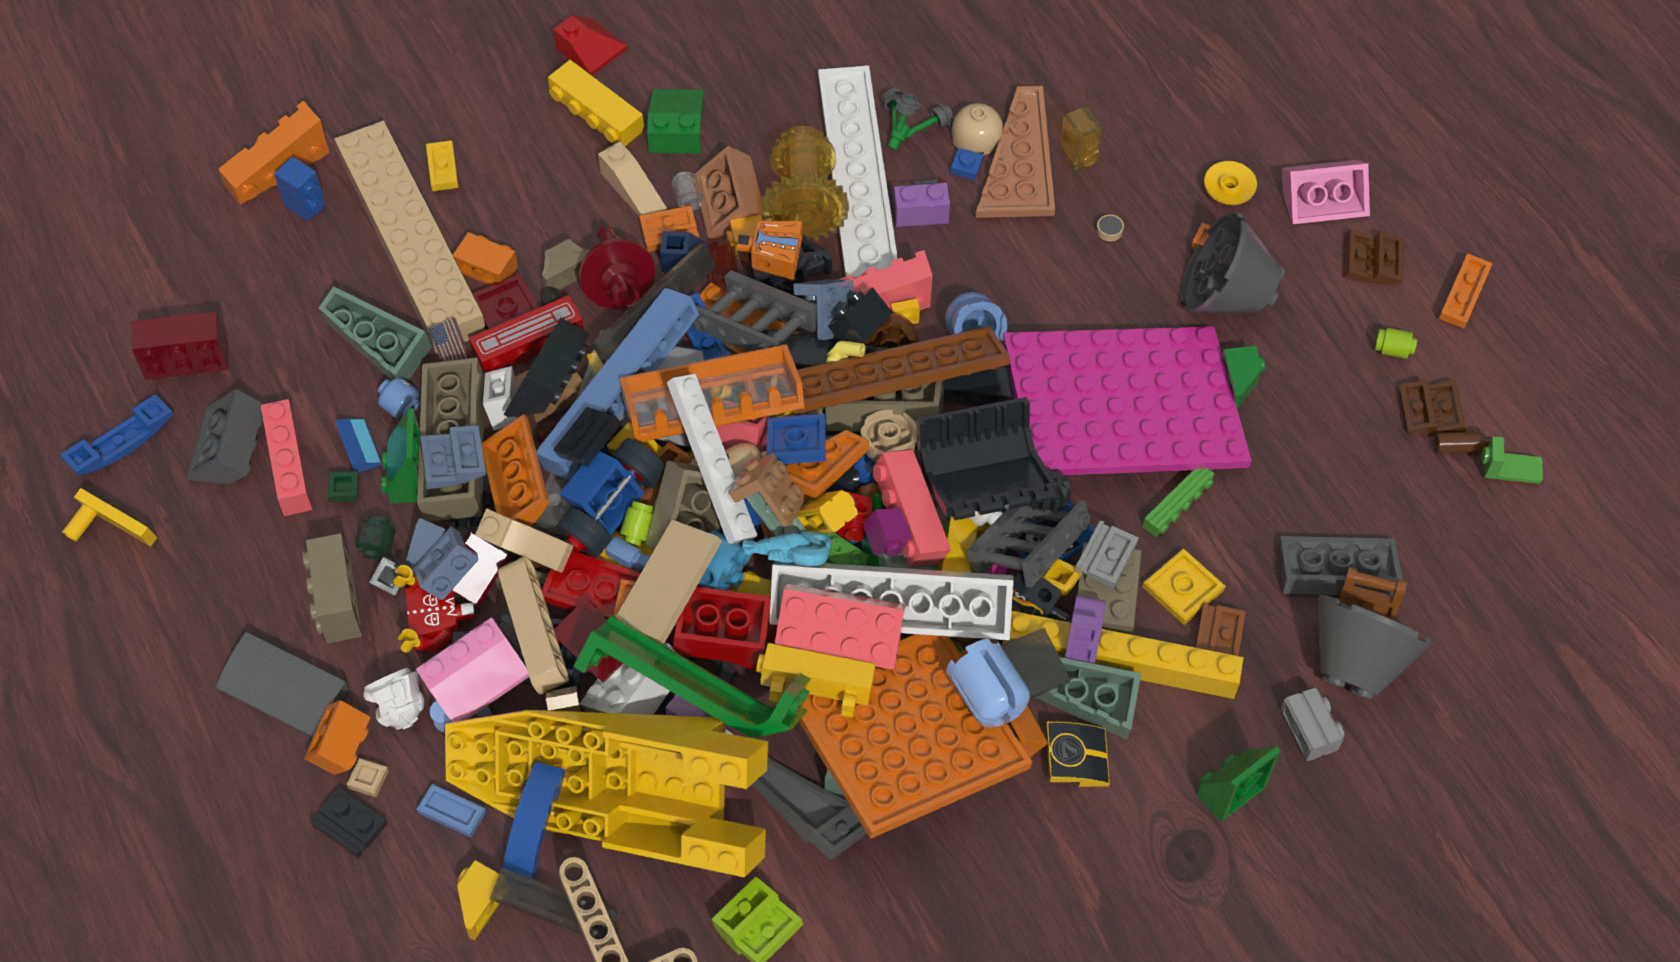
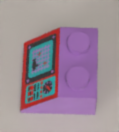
[890,178,950,227]

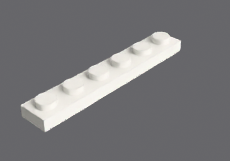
[667,374,757,544]

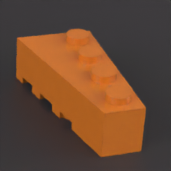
[218,101,330,205]

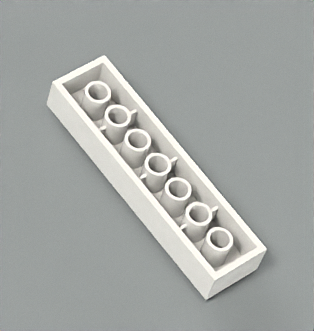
[770,561,1014,640]

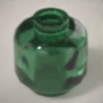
[355,516,396,560]

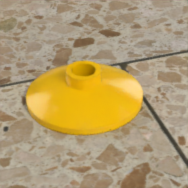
[1204,161,1257,205]

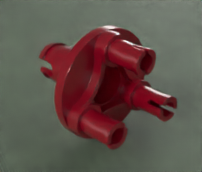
[579,225,656,309]

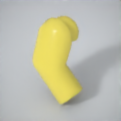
[826,341,865,363]

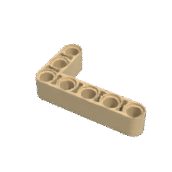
[559,857,697,962]

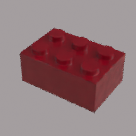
[132,312,229,380]

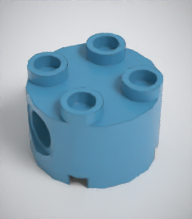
[697,530,752,591]

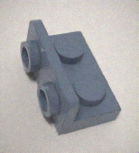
[414,527,479,600]

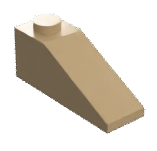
[598,142,667,216]

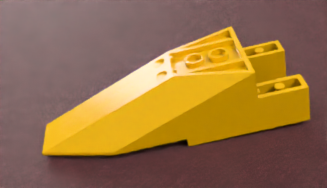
[445,710,768,877]

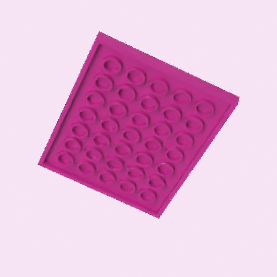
[1002,327,1252,475]

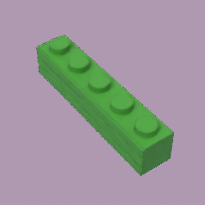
[1142,468,1214,537]

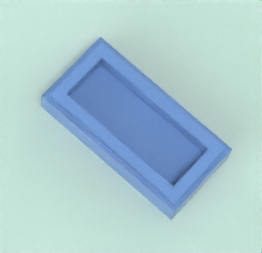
[417,784,486,838]

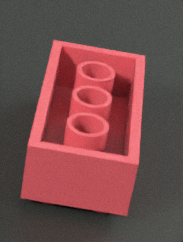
[775,584,906,670]

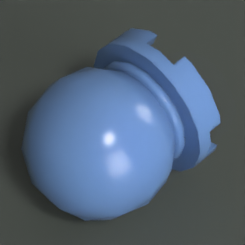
[945,291,1007,341]

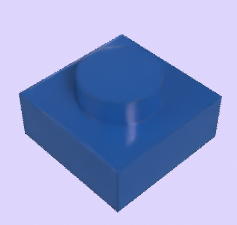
[950,148,983,180]

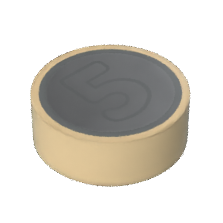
[1096,215,1124,242]

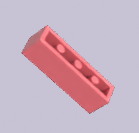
[261,399,312,516]
[872,450,951,568]

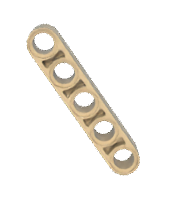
[498,556,569,694]

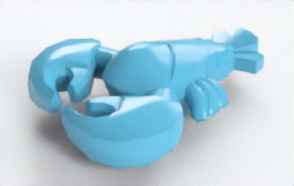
[742,531,832,566]

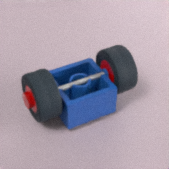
[556,438,666,558]

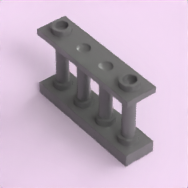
[693,270,817,352]
[967,500,1090,588]

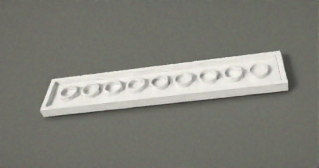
[818,66,898,278]

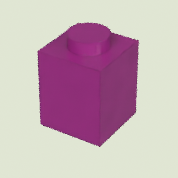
[863,508,912,556]

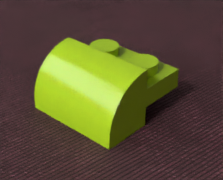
[711,877,803,962]

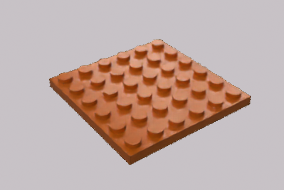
[783,634,1032,839]

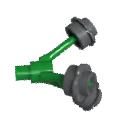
[882,88,953,151]

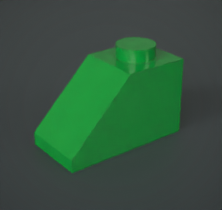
[1222,346,1265,409]

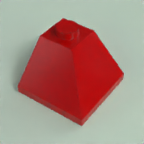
[553,15,627,76]

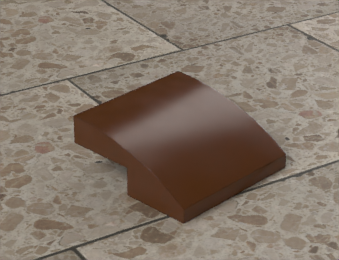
[1344,229,1404,284]
[1399,379,1466,435]

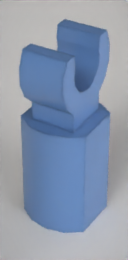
[606,537,650,573]

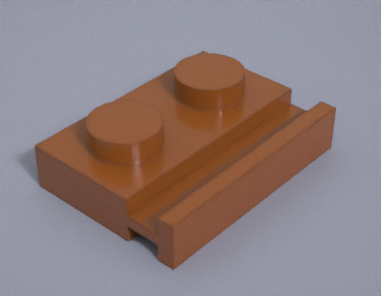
[1195,602,1246,656]

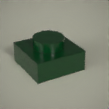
[328,471,360,503]

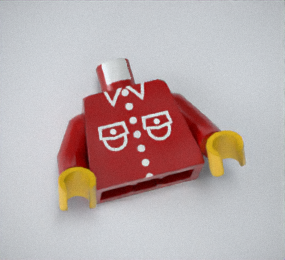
[393,565,476,653]

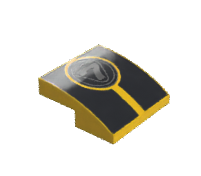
[1046,722,1110,787]

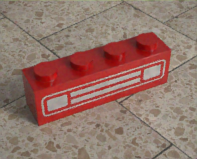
[469,295,585,376]

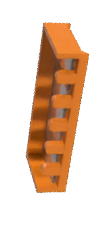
[620,344,805,442]

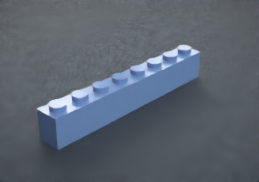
[536,288,700,480]

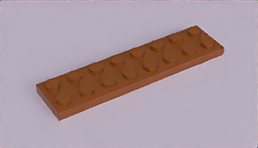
[778,326,1010,414]

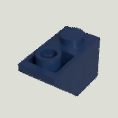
[660,231,718,274]

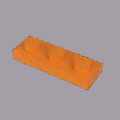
[1439,254,1493,329]

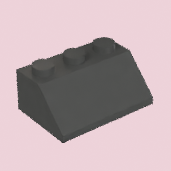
[186,389,264,484]

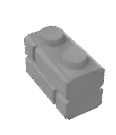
[1280,688,1344,761]

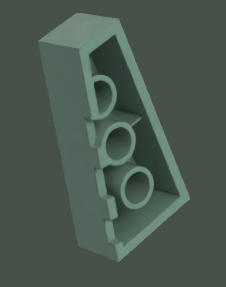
[319,286,432,382]
[1018,650,1141,740]

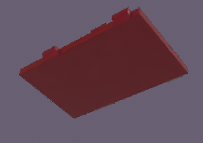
[554,599,624,684]

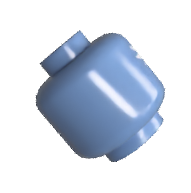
[377,377,420,419]

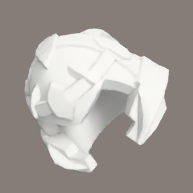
[363,668,424,729]

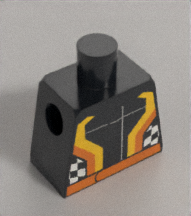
[1011,570,1071,621]

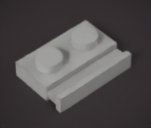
[1075,521,1139,589]

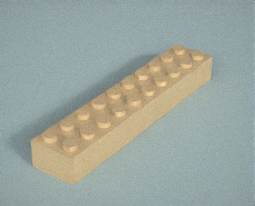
[334,120,486,353]

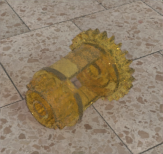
[762,126,849,242]

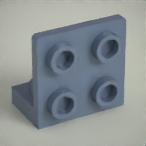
[794,279,855,340]

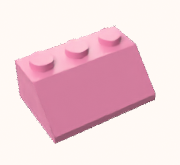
[1282,160,1370,224]
[416,617,529,722]

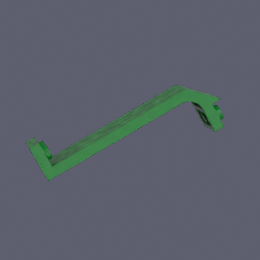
[574,615,811,738]

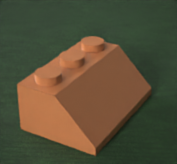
[693,146,766,239]

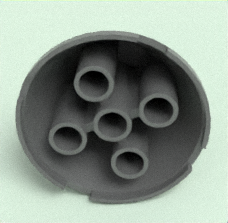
[1180,211,1285,313]
[1318,595,1433,700]

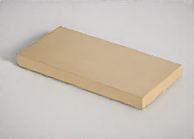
[616,520,722,644]

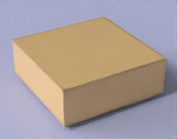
[347,758,389,797]

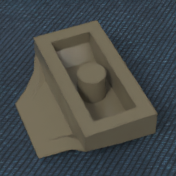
[542,239,589,295]

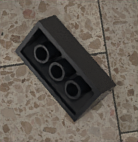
[503,317,589,417]

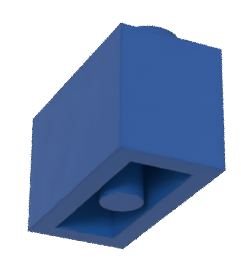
[274,157,325,221]

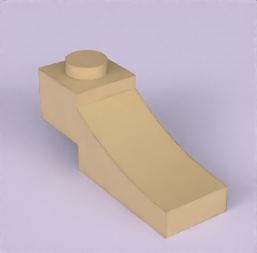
[475,509,574,573]
[546,686,581,712]

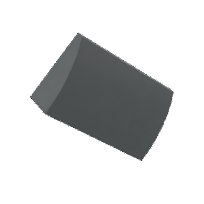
[1280,536,1403,596]
[216,632,349,738]

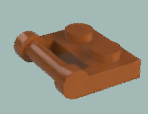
[1338,567,1407,621]

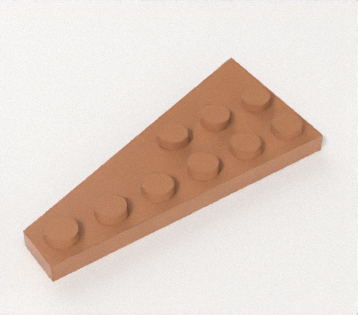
[975,86,1055,218]

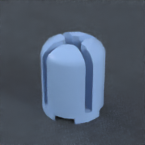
[946,639,1030,728]

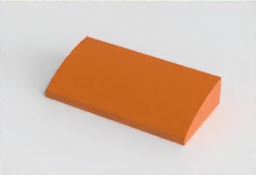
[481,414,549,527]

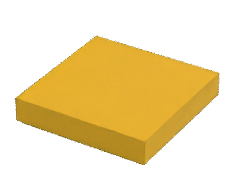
[1142,548,1225,625]

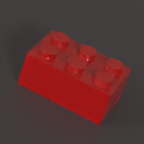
[673,587,771,665]

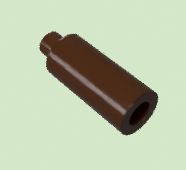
[1434,432,1492,453]

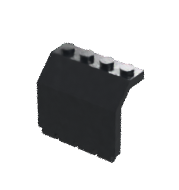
[916,397,1058,520]

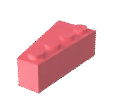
[837,250,933,311]

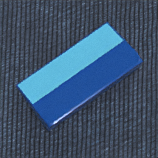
[335,419,382,473]

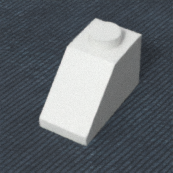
[483,366,520,430]

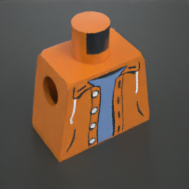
[737,221,803,279]

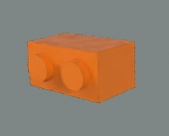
[452,232,518,286]
[304,700,370,775]

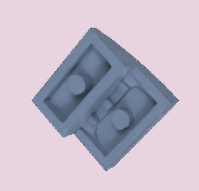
[420,426,486,489]

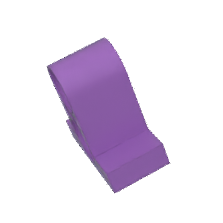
[1065,596,1106,664]

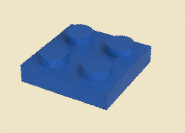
[767,414,826,465]

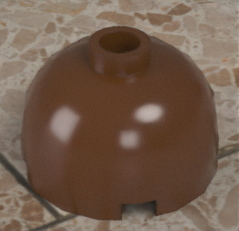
[864,314,918,349]

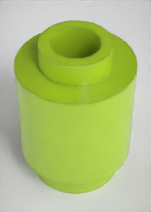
[1375,328,1417,359]
[620,501,655,546]

